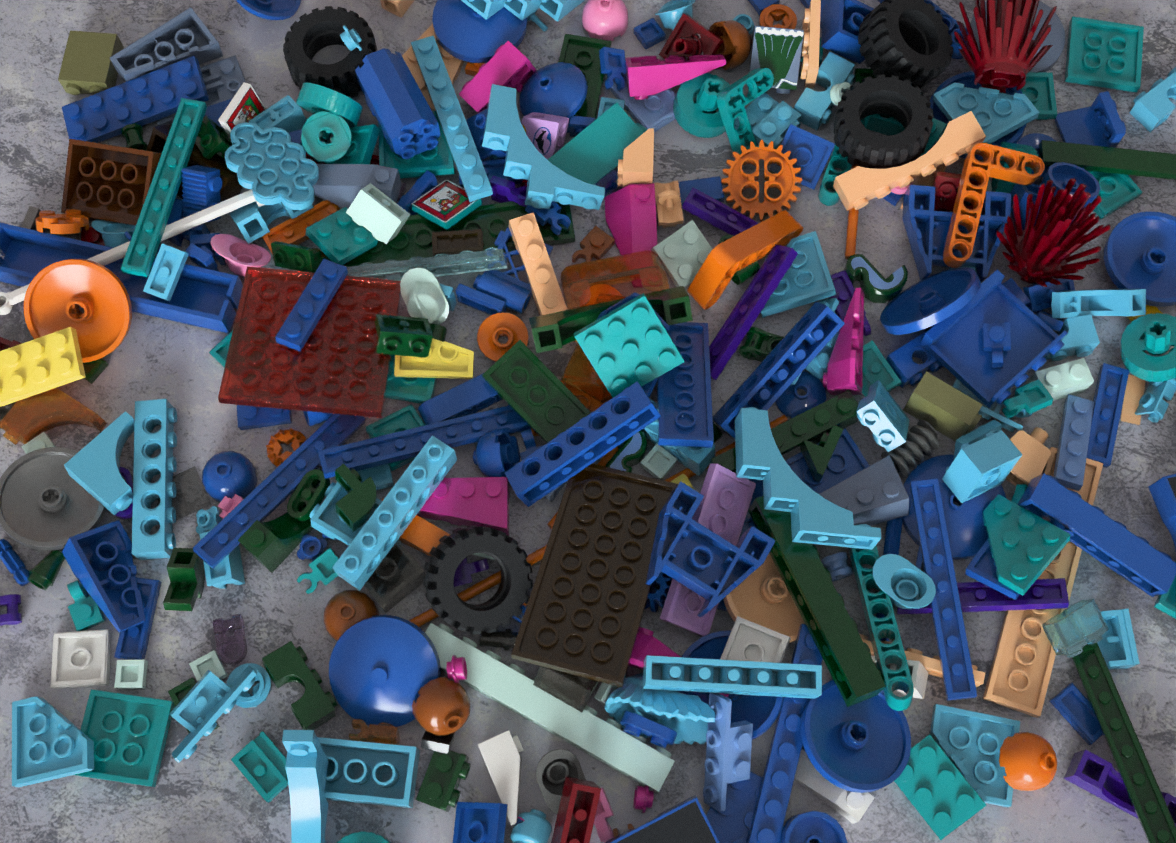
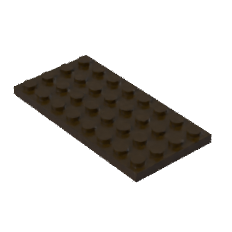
[511,464,678,687]

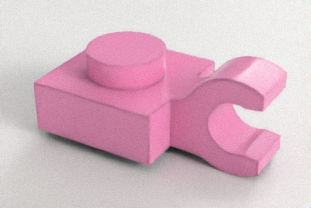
[593,788,614,842]

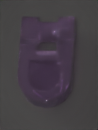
[213,614,247,665]

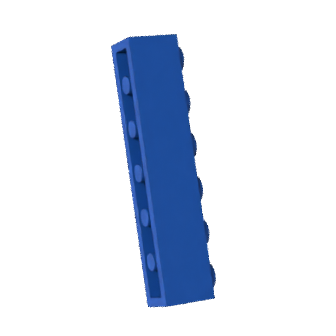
[1017,473,1176,597]

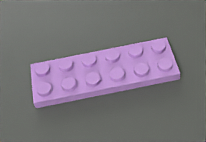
[660,463,756,637]

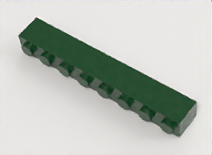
[748,496,886,707]

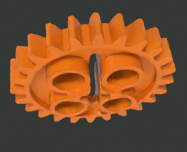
[721,140,802,222]

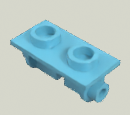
[1135,378,1176,423]

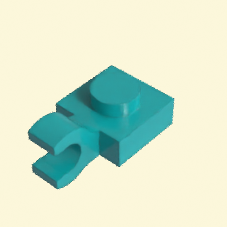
[1002,379,1054,419]
[67,580,106,631]

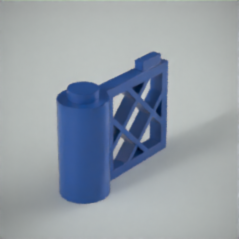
[473,227,553,314]

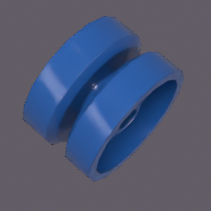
[1039,162,1101,225]
[779,811,847,843]

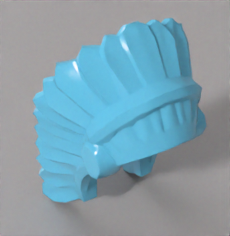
[604,672,716,745]

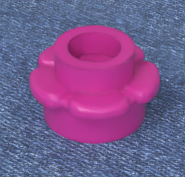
[446,655,467,683]
[633,785,654,813]

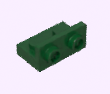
[195,116,232,160]
[271,241,331,274]
[375,314,433,357]
[416,750,471,812]

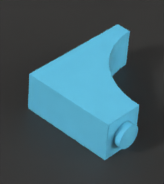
[64,411,134,515]

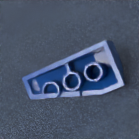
[62,520,145,633]

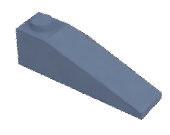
[312,164,402,209]

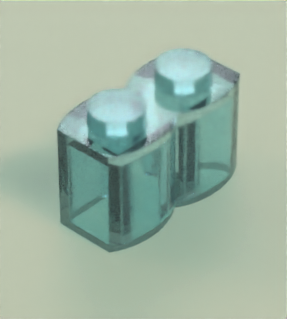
[1042,599,1109,658]

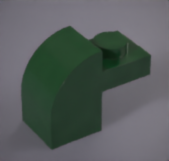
[335,464,376,532]
[163,548,205,611]

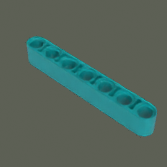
[848,546,914,711]

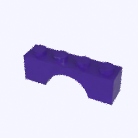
[1064,749,1176,826]

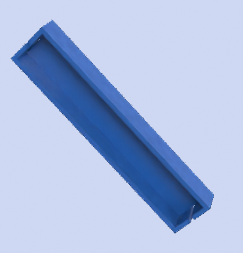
[0,223,245,334]

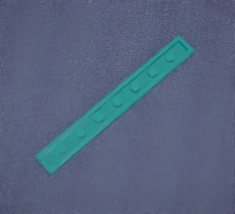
[121,98,207,277]

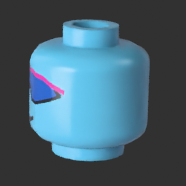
[510,809,552,843]

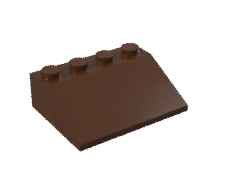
[61,139,162,225]

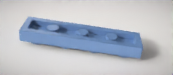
[1053,394,1094,491]

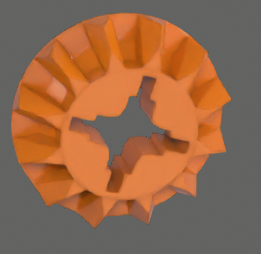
[759,4,797,29]
[266,428,307,467]

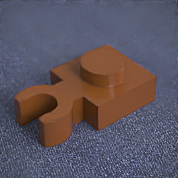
[572,225,615,271]

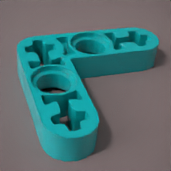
[717,68,774,154]

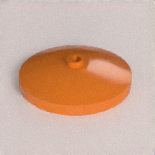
[24,259,132,363]

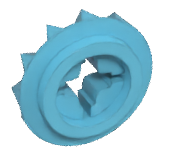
[226,663,271,708]

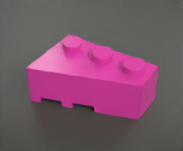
[459,41,537,113]

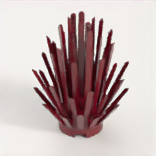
[954,0,1057,93]
[996,178,1111,287]

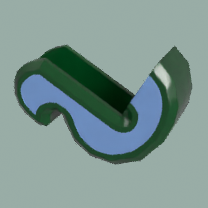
[844,254,908,303]
[605,430,647,473]

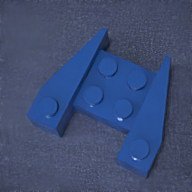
[902,185,1011,283]
[646,481,776,618]

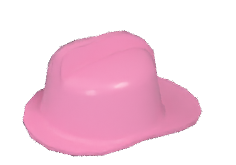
[210,234,271,278]

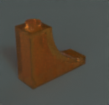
[0,388,107,445]

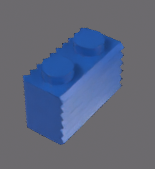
[181,165,222,222]

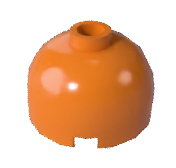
[999,732,1057,791]

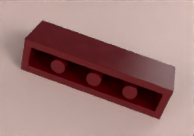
[551,776,601,843]

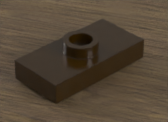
[432,229,484,259]

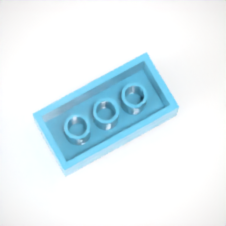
[317,737,420,808]

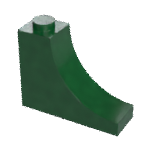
[238,505,314,573]

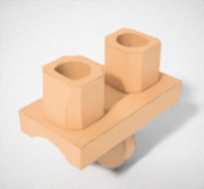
[654,181,684,228]

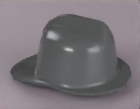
[536,749,586,814]

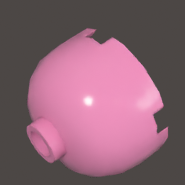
[582,0,628,41]

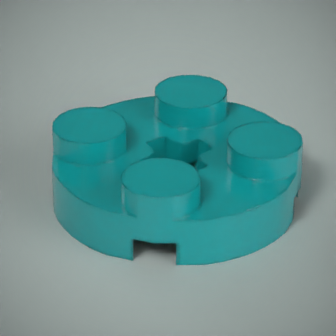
[301,111,351,163]

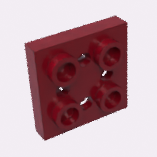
[659,13,724,60]
[933,171,979,212]

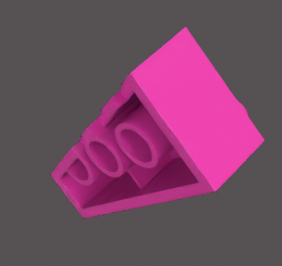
[417,477,509,536]

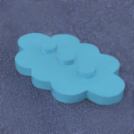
[225,122,319,210]

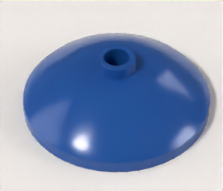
[236,0,301,20]
[519,62,588,118]

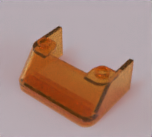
[560,250,670,343]

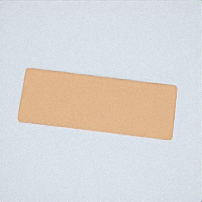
[1121,374,1146,425]

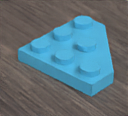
[933,83,1039,144]
[761,231,836,318]
[12,696,94,787]
[930,704,1020,808]

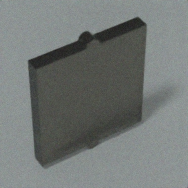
[157,466,211,520]

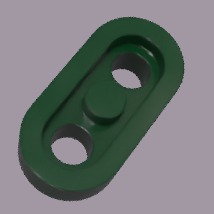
[287,469,330,521]

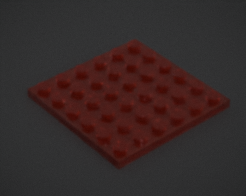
[218,266,401,418]

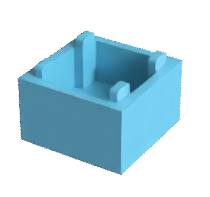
[942,430,1022,503]

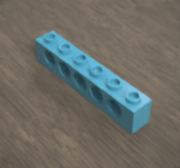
[132,399,177,560]
[332,435,457,591]
[643,655,822,699]

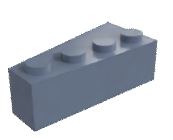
[110,7,223,82]
[819,455,909,526]

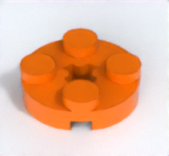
[35,209,89,234]

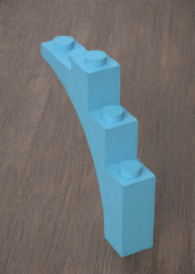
[482,84,605,210]

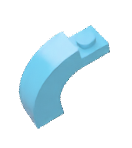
[1051,289,1146,318]

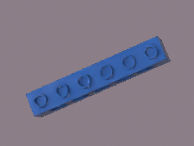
[886,278,1031,388]
[713,302,845,439]
[505,381,661,507]

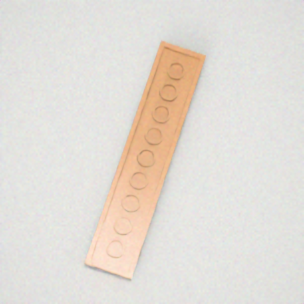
[983,447,1103,718]

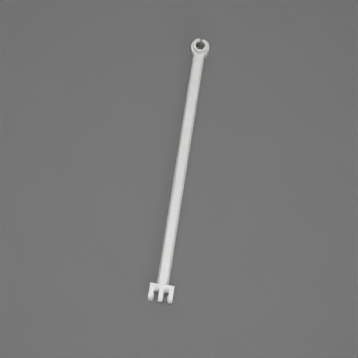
[0,189,265,315]

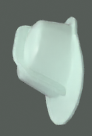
[400,268,449,325]

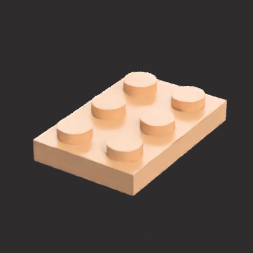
[800,0,821,88]

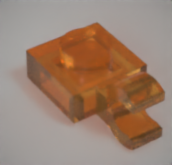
[349,719,400,745]

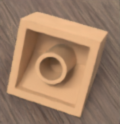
[617,128,654,188]

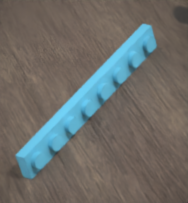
[411,35,493,202]

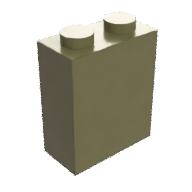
[58,31,124,95]
[903,371,983,442]

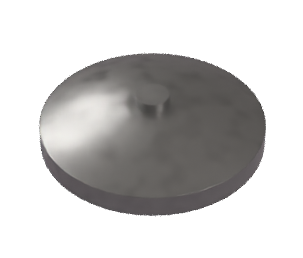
[0,447,106,551]

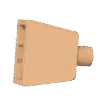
[1006,427,1051,486]

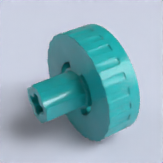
[673,73,736,138]
[296,83,363,142]
[1121,313,1176,382]

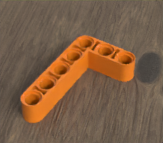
[943,143,1045,268]
[687,210,804,310]

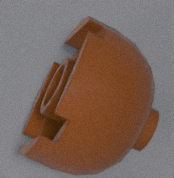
[709,20,752,70]
[324,590,379,641]
[412,677,471,736]

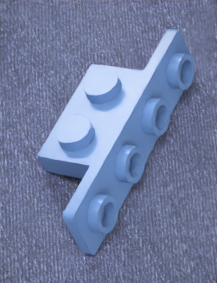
[703,693,753,812]

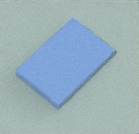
[610,73,676,132]

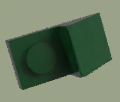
[800,425,843,483]

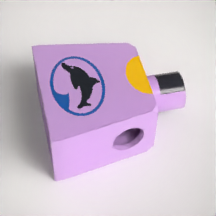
[520,112,569,160]

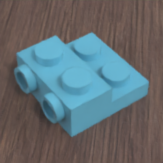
[734,93,801,149]
[856,380,910,452]
[309,481,382,546]

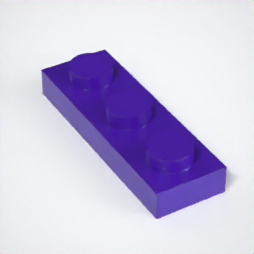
[681,187,758,236]

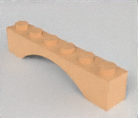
[833,111,986,211]

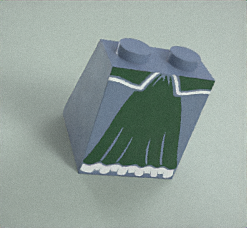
[749,25,804,94]

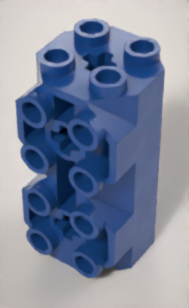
[355,48,441,159]

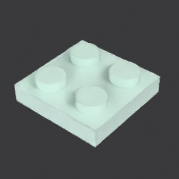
[651,220,713,287]

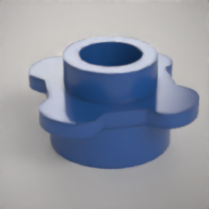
[297,534,328,561]

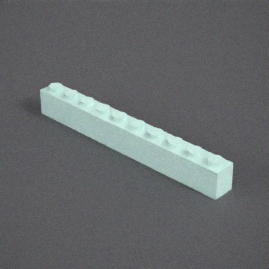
[425,623,675,794]

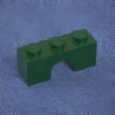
[262,641,337,730]

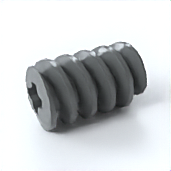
[881,420,940,476]

